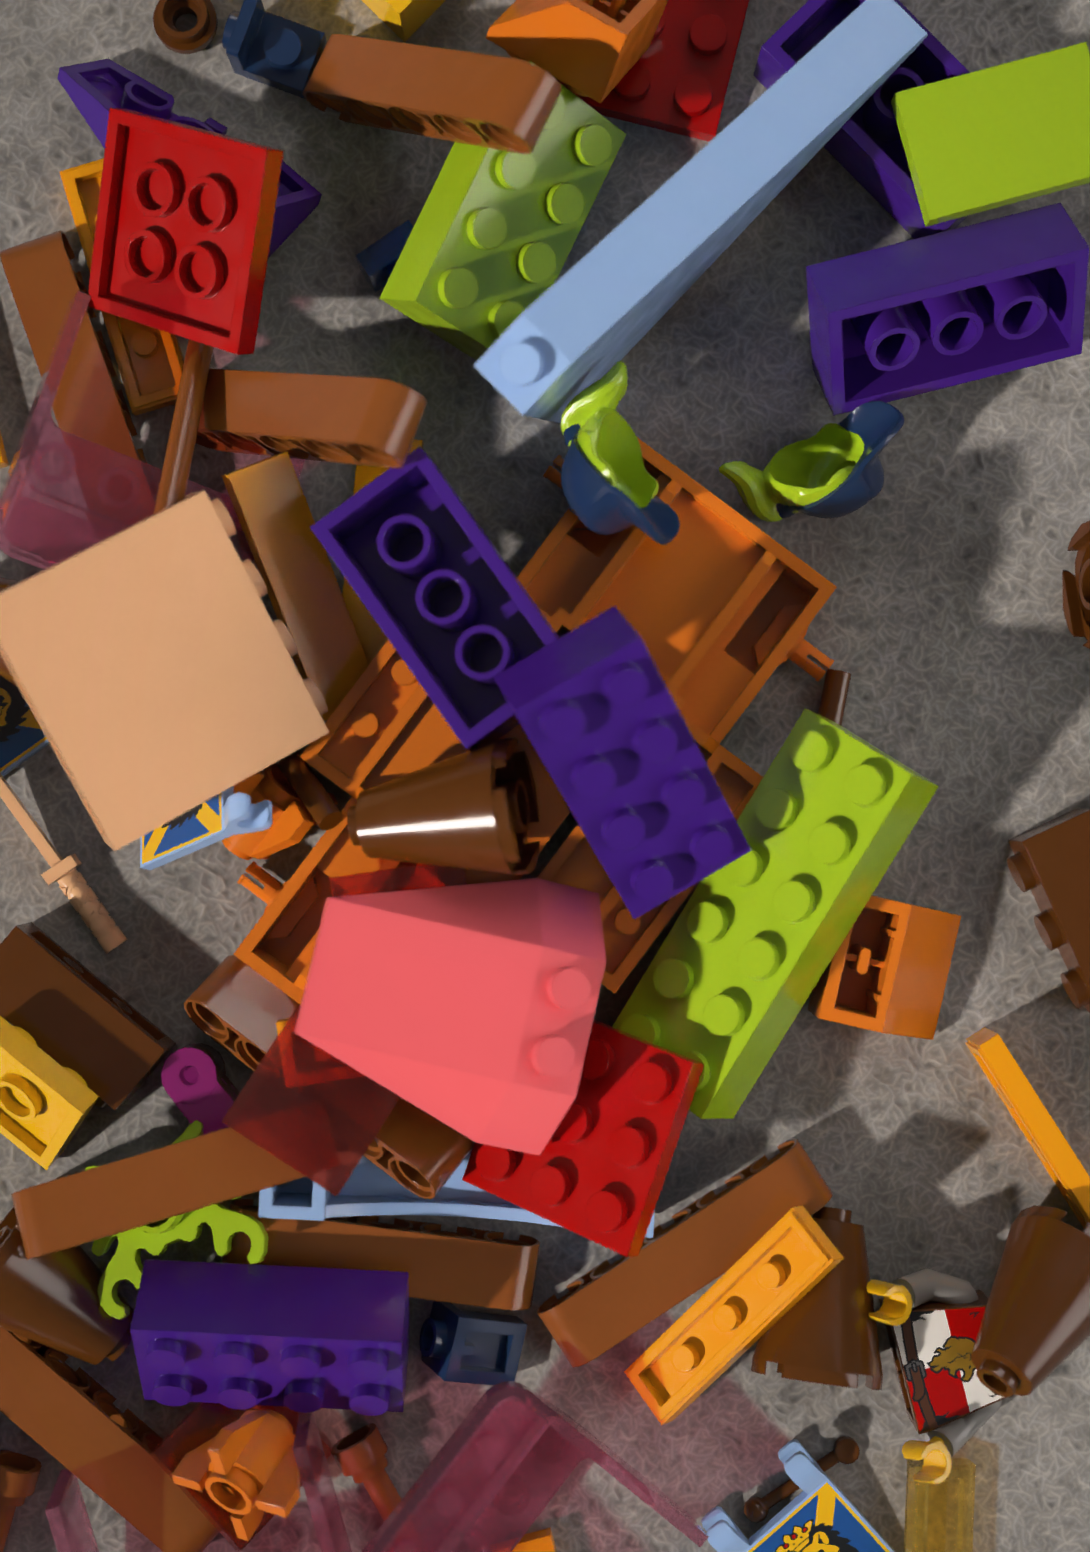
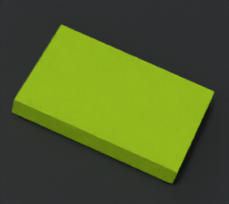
[891,42,1090,227]

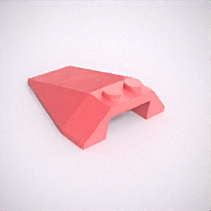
[294,878,606,1155]

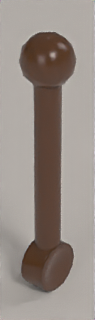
[744,1436,860,1523]

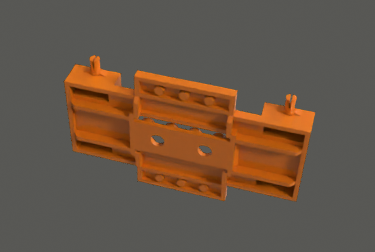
[233,437,837,1005]

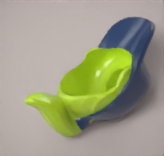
[560,361,680,545]
[719,401,904,522]

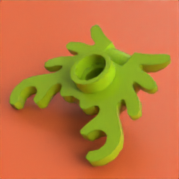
[85,1120,268,1320]

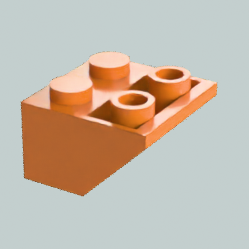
[486,0,668,103]
[808,895,961,1040]

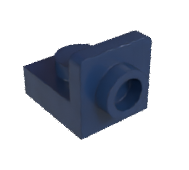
[222,0,327,99]
[419,1301,528,1387]

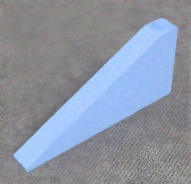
[474,0,928,423]

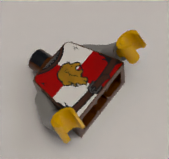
[867,1268,1007,1484]

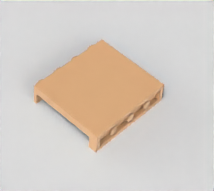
[0,490,329,851]

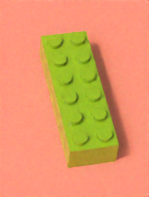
[612,708,939,1119]

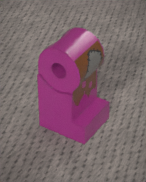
[161,1043,278,1135]

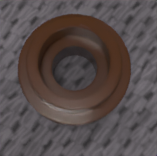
[153,0,218,54]

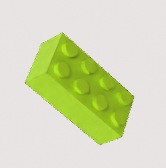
[379,61,627,360]

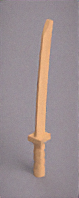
[0,773,127,954]

